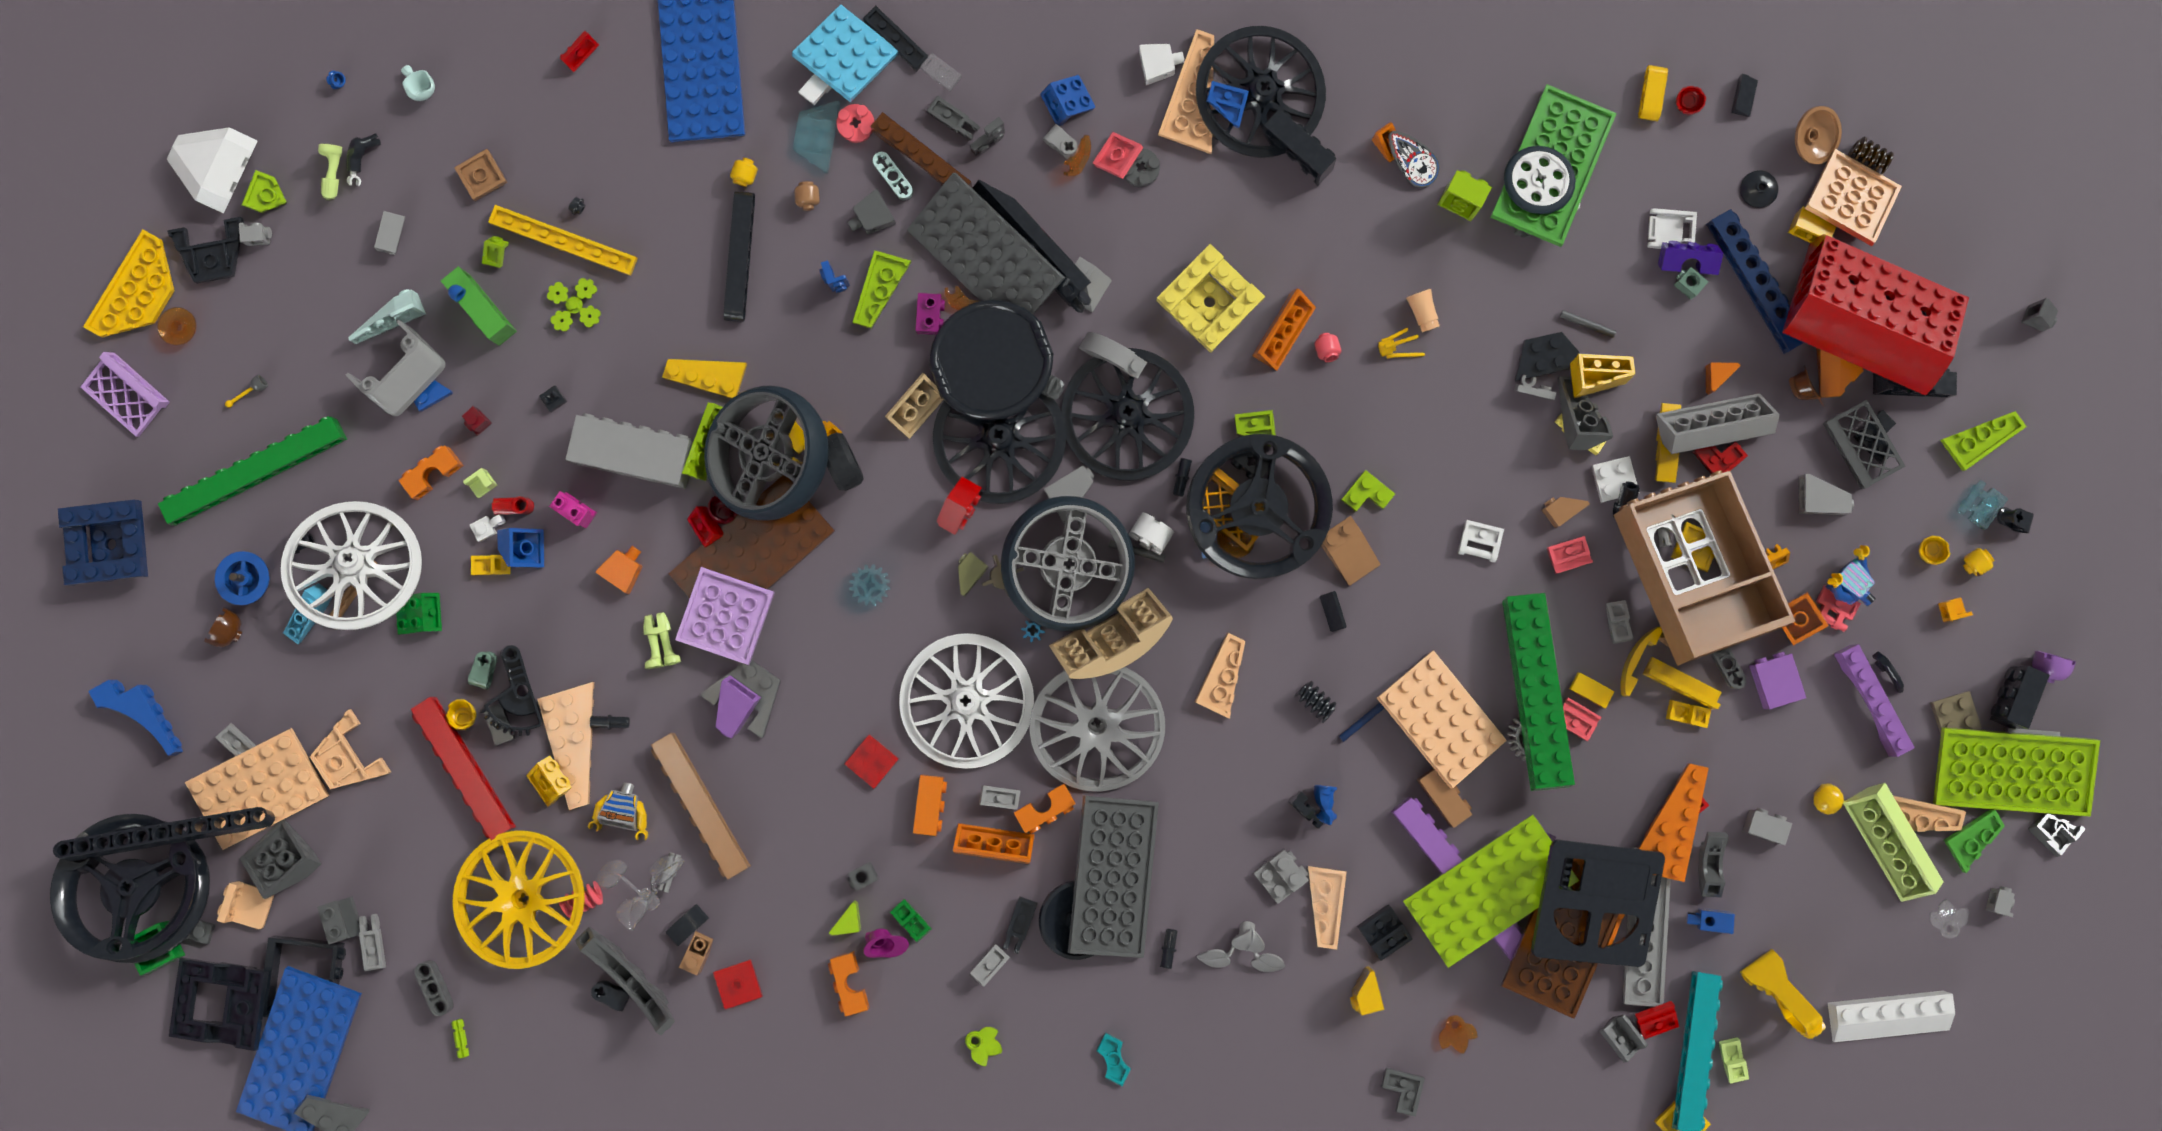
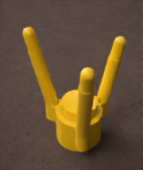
[1378,328,1425,359]

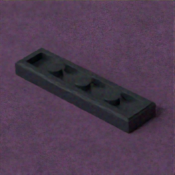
[863,6,930,72]

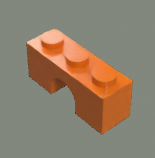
[398,445,464,500]
[1014,784,1076,834]
[828,951,870,1017]

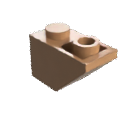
[679,931,714,976]

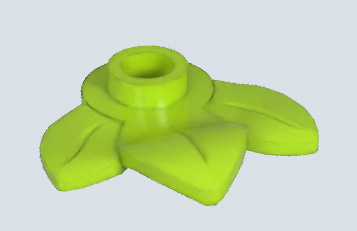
[965,1027,1002,1066]

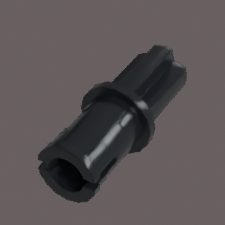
[1173,458,1192,497]
[590,715,630,730]
[1160,929,1178,969]

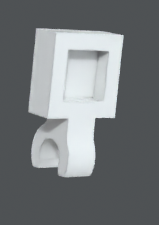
[470,515,506,542]

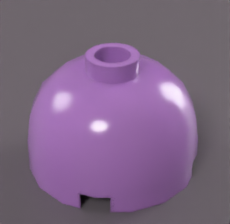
[2032,650,2076,684]

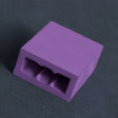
[1749,651,1806,709]

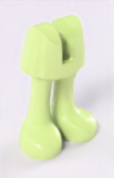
[318,144,342,200]
[643,612,681,669]

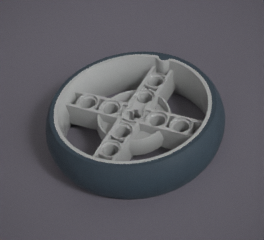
[1001,496,1135,631]

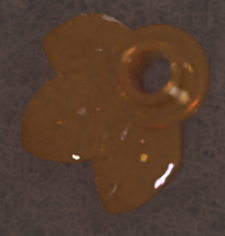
[1439,1015,1478,1054]

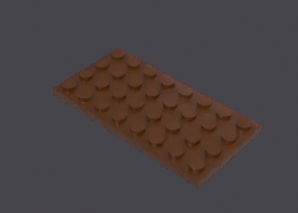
[668,475,835,598]
[1501,859,1619,1019]

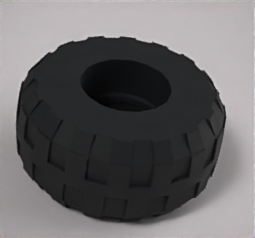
[827,432,864,491]

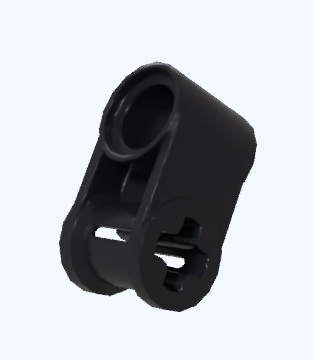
[1997,507,2034,533]
[591,980,630,1012]

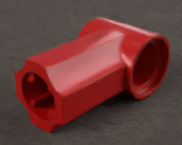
[492,496,534,515]

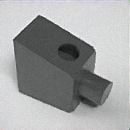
[848,189,896,234]

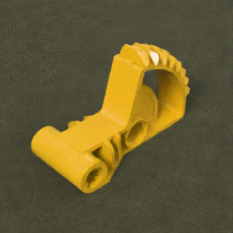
[1740,949,1825,1039]

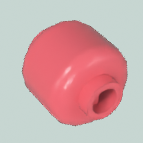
[1314,333,1342,362]

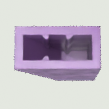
[716,675,761,738]

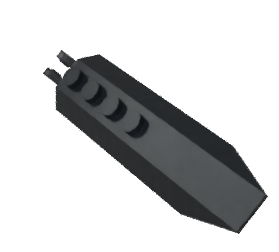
[972,180,1092,313]

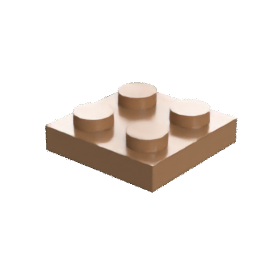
[454,149,508,201]

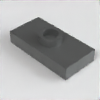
[484,703,515,746]

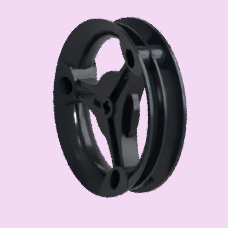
[1186,434,1333,579]
[50,814,210,963]

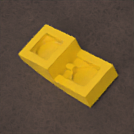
[471,555,511,575]
[1569,672,1614,709]
[1666,700,1711,728]

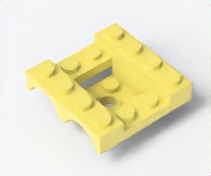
[1156,244,1265,353]

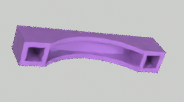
[1834,644,1915,757]

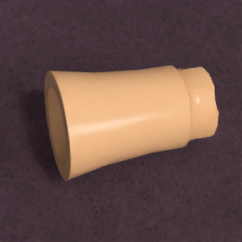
[1406,289,1440,333]

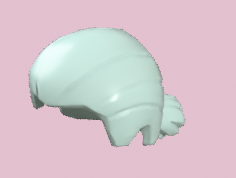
[401,65,435,101]

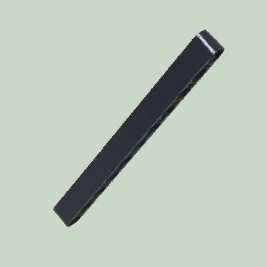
[53,807,275,861]

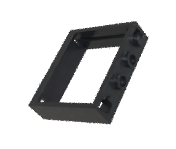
[263,936,346,1017]

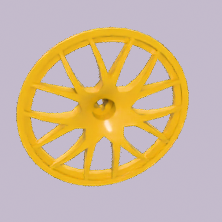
[453,831,585,969]

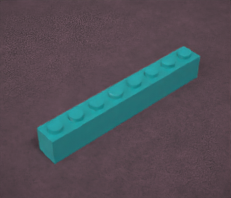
[1672,971,1723,1131]

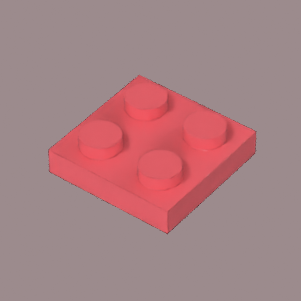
[1093,132,1143,179]

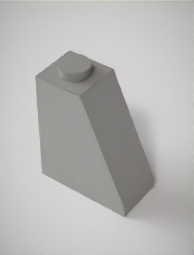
[1044,466,1094,523]
[1799,474,1854,515]

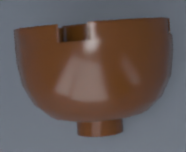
[204,608,243,647]

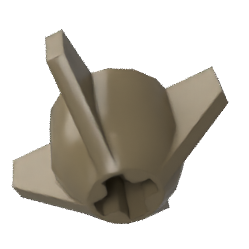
[981,554,1024,597]

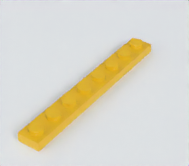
[488,205,638,276]

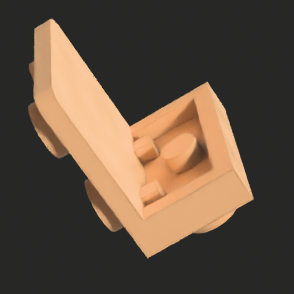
[217,881,274,929]

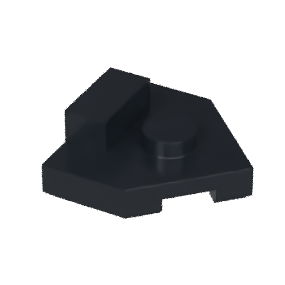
[1289,791,1323,829]

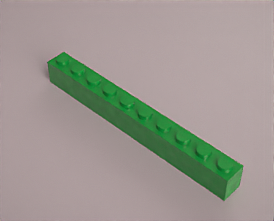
[158,416,348,526]

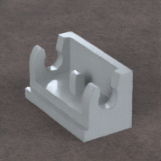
[374,211,406,255]

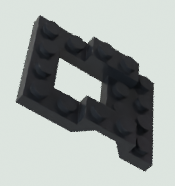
[169,958,269,1051]

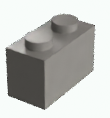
[1742,808,1793,845]

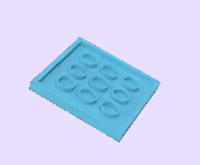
[792,5,898,102]

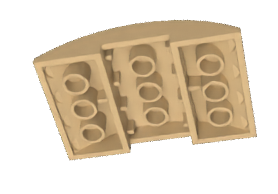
[1049,588,1173,679]

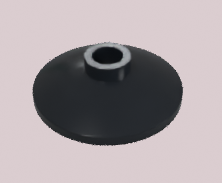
[1740,170,1779,208]

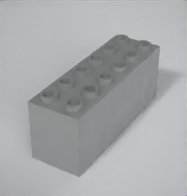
[565,413,693,489]

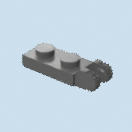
[927,96,980,140]

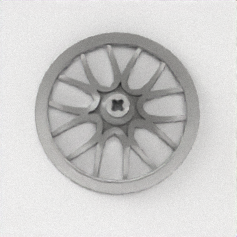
[1030,667,1165,791]

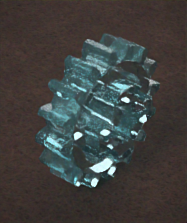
[849,564,891,606]

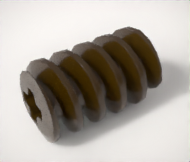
[1848,136,1894,175]

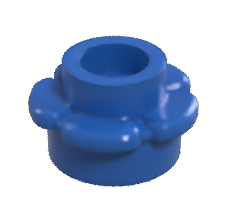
[326,70,346,89]

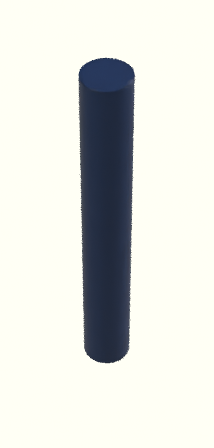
[1339,702,1384,742]

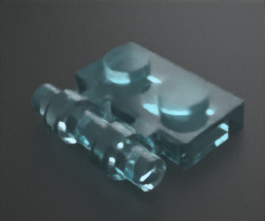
[1957,480,2008,530]

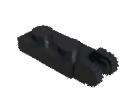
[1003,896,1038,954]

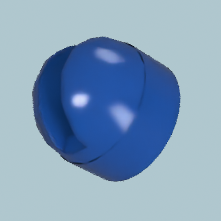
[448,285,466,302]

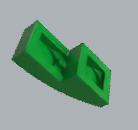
[890,899,932,942]

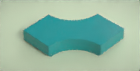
[1097,1032,1131,1086]

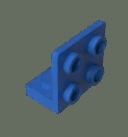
[1040,75,1095,126]

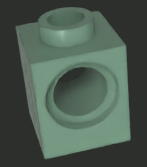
[1674,267,1709,299]

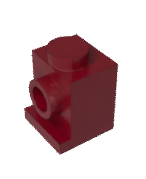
[462,406,492,436]

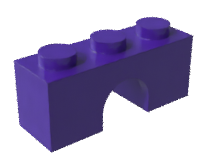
[1658,241,1724,275]

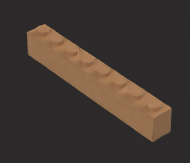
[651,733,751,880]

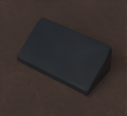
[1731,74,1758,117]
[1320,591,1347,632]

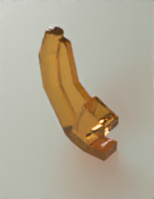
[1063,135,1091,176]
[944,286,980,310]

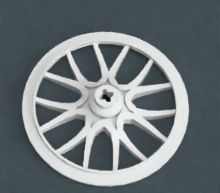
[281,501,422,630]
[899,633,1034,768]

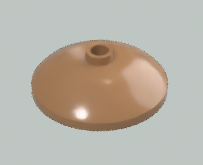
[1795,106,1842,164]

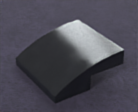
[1357,904,1412,961]

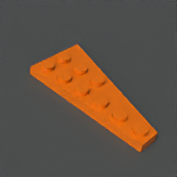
[1637,763,1709,882]

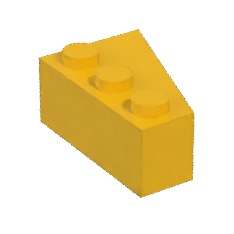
[1570,354,1635,398]

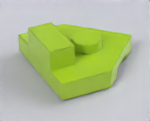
[242,170,287,213]

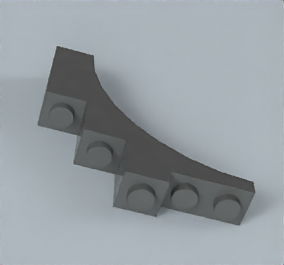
[575,927,675,1035]

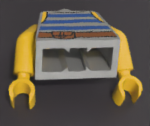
[588,783,648,840]

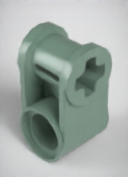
[468,651,497,690]

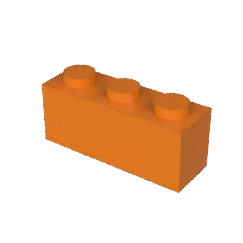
[913,774,947,836]

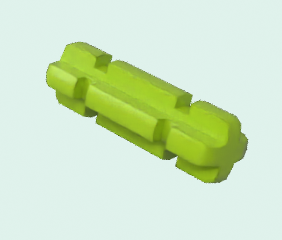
[452,1019,469,1058]

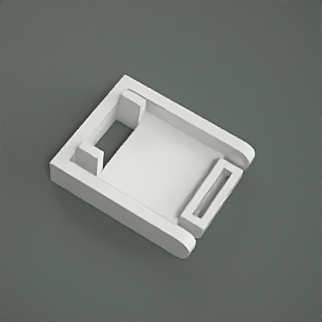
[1647,208,1697,249]

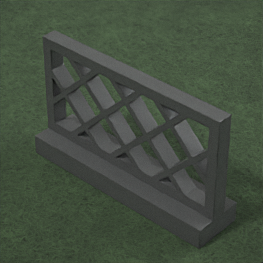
[1823,400,1906,489]

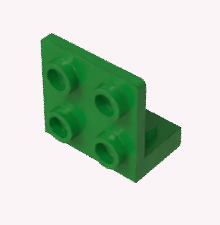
[396,593,442,635]

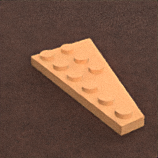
[1158,29,1214,154]
[537,682,594,810]

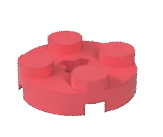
[837,104,875,143]

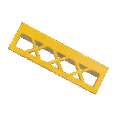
[1643,657,1722,709]

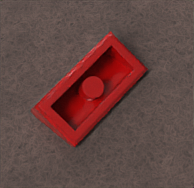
[687,506,724,547]

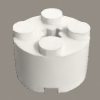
[1128,512,1174,555]

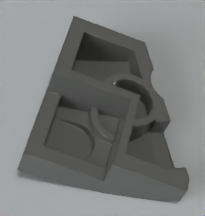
[2028,813,2085,857]

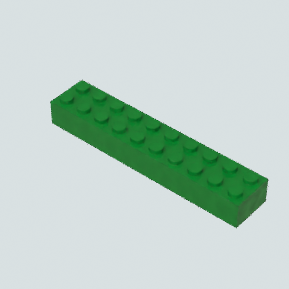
[1502,593,1575,791]

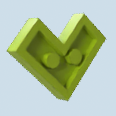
[1341,470,1395,512]

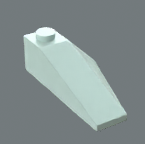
[348,289,426,344]

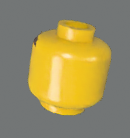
[730,157,758,187]
[1963,548,1995,577]

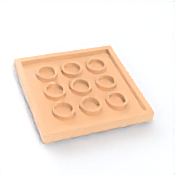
[1805,149,1902,246]

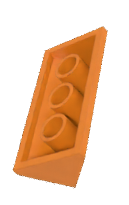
[1252,288,1316,371]
[953,823,1035,864]

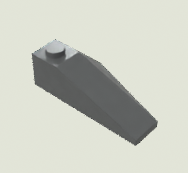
[1558,376,1613,450]

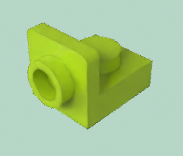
[482,236,509,268]

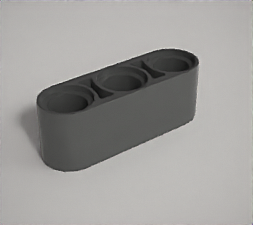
[415,960,454,1016]

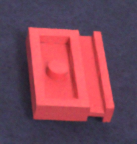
[1547,536,1593,574]
[1563,697,1602,741]

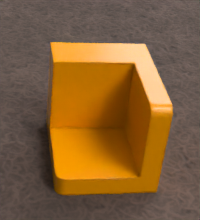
[1938,598,1973,622]

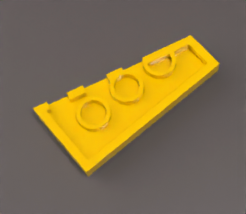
[662,359,747,399]

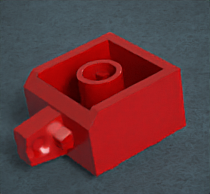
[937,477,982,535]

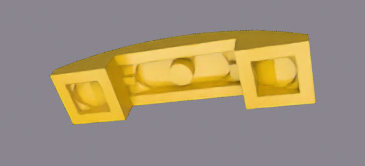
[1620,626,1663,697]

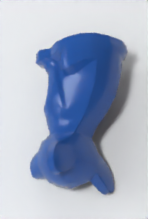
[1314,785,1337,825]

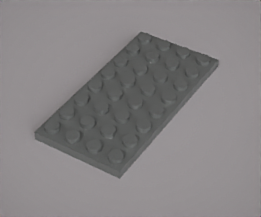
[907,173,1065,314]
[1068,795,1159,958]

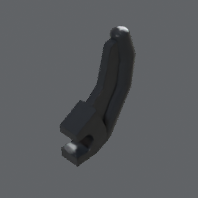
[1872,651,1904,693]

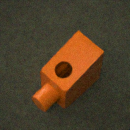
[596,545,643,594]

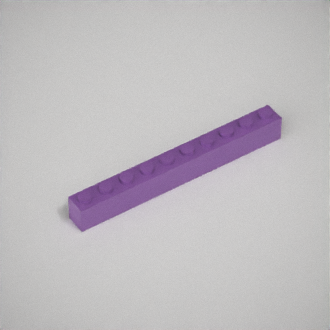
[1391,797,1522,961]

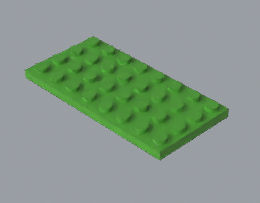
[1490,84,1617,247]

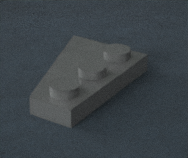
[294,1095,369,1131]

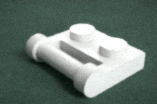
[1458,520,1504,563]

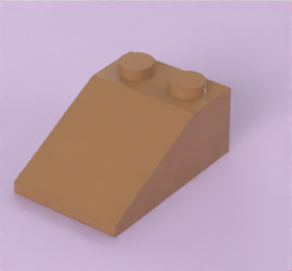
[1321,516,1381,586]

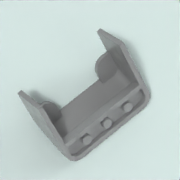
[346,320,445,416]

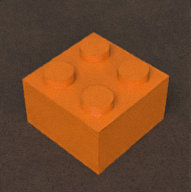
[1782,592,1829,646]

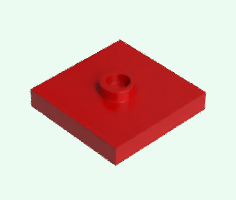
[713,959,763,1009]

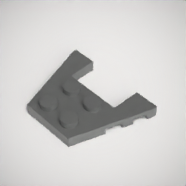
[701,660,781,738]

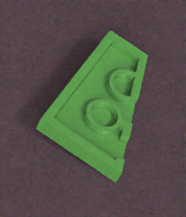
[1944,809,2005,873]

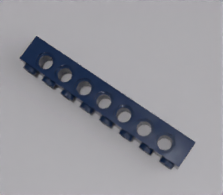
[1706,209,1805,354]

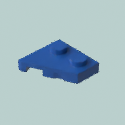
[1206,81,1249,128]
[414,380,453,412]

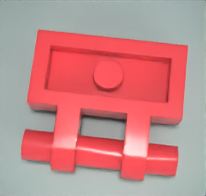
[1816,585,1861,632]

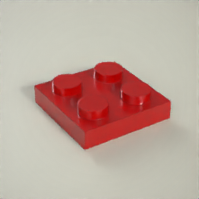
[845,734,899,789]

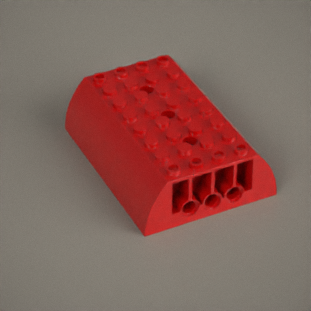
[1783,234,1969,396]

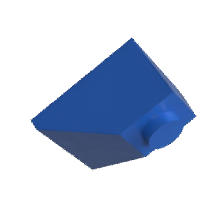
[497,528,544,568]

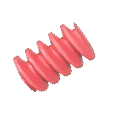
[558,881,603,918]

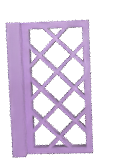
[81,352,170,437]

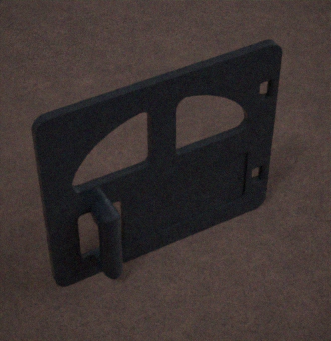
[1531,839,1665,967]

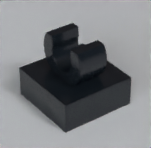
[539,385,567,412]

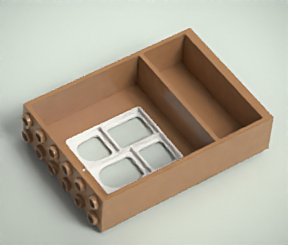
[1614,470,1796,666]

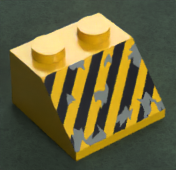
[1350,966,1385,1015]

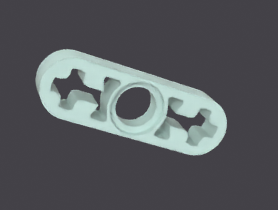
[873,152,913,201]

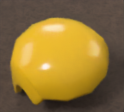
[1919,535,1951,565]
[446,699,477,730]
[1813,784,1844,815]

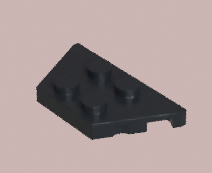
[1515,332,1581,382]

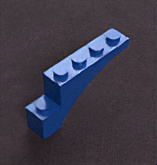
[88,680,183,756]

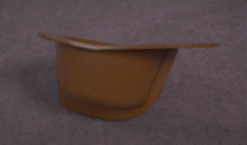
[1789,365,1825,407]

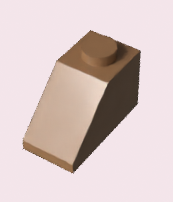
[1541,497,1590,528]

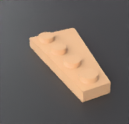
[1194,633,1245,719]
[1893,795,1966,832]
[1308,866,1347,950]

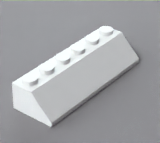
[1828,991,1955,1042]

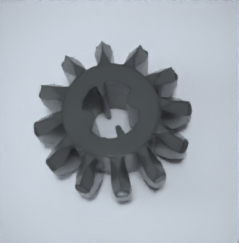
[1041,375,1064,399]

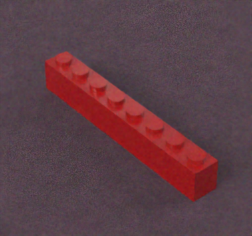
[411,697,516,841]

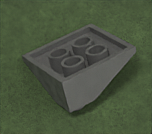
[240,819,321,899]

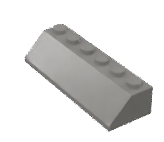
[1656,393,1780,454]

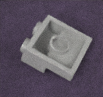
[1253,849,1309,904]

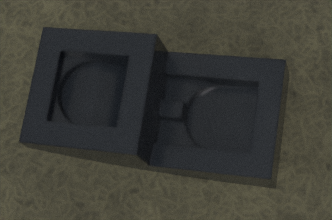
[666,904,709,946]

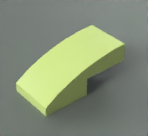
[1719,1037,1749,1084]

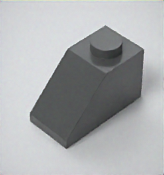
[2021,298,2058,332]

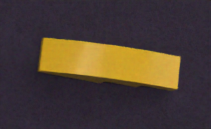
[1655,403,1681,483]

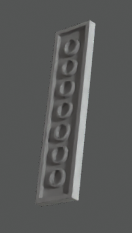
[1622,847,1671,1007]

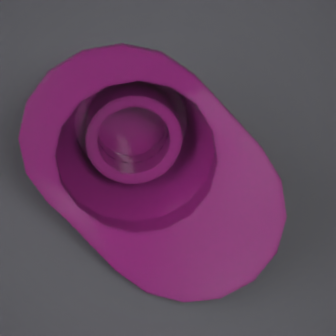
[863,928,909,958]

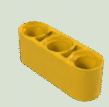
[1638,65,1668,122]

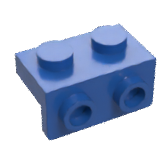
[819,260,850,293]

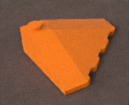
[1816,348,1864,398]

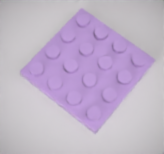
[675,567,775,665]

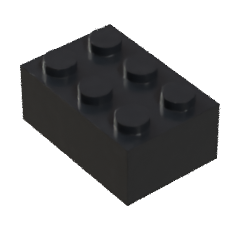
[1990,666,2050,729]

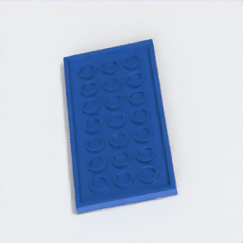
[658,0,746,142]
[236,966,362,1131]

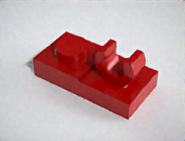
[560,31,599,72]

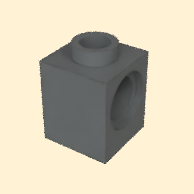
[847,861,879,891]

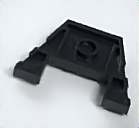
[167,217,244,284]

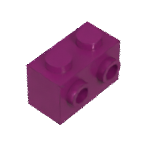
[916,293,945,335]

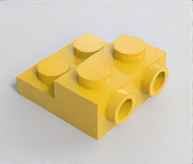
[526,756,572,807]

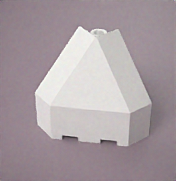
[167,127,257,213]

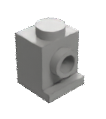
[239,223,272,246]
[1985,886,2015,917]

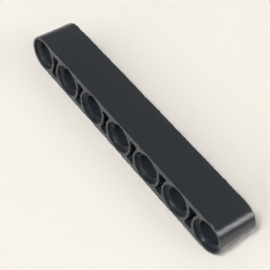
[724,191,755,322]

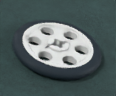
[1504,146,1576,214]

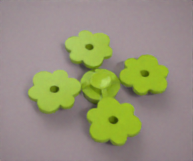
[547,278,601,332]

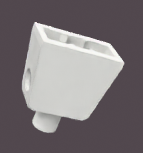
[1139,44,1184,85]

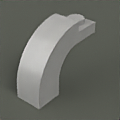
[1079,332,1147,379]

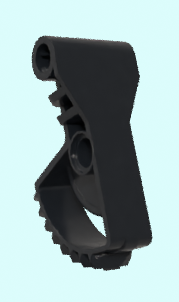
[480,645,542,736]

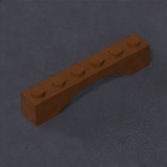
[871,112,972,188]

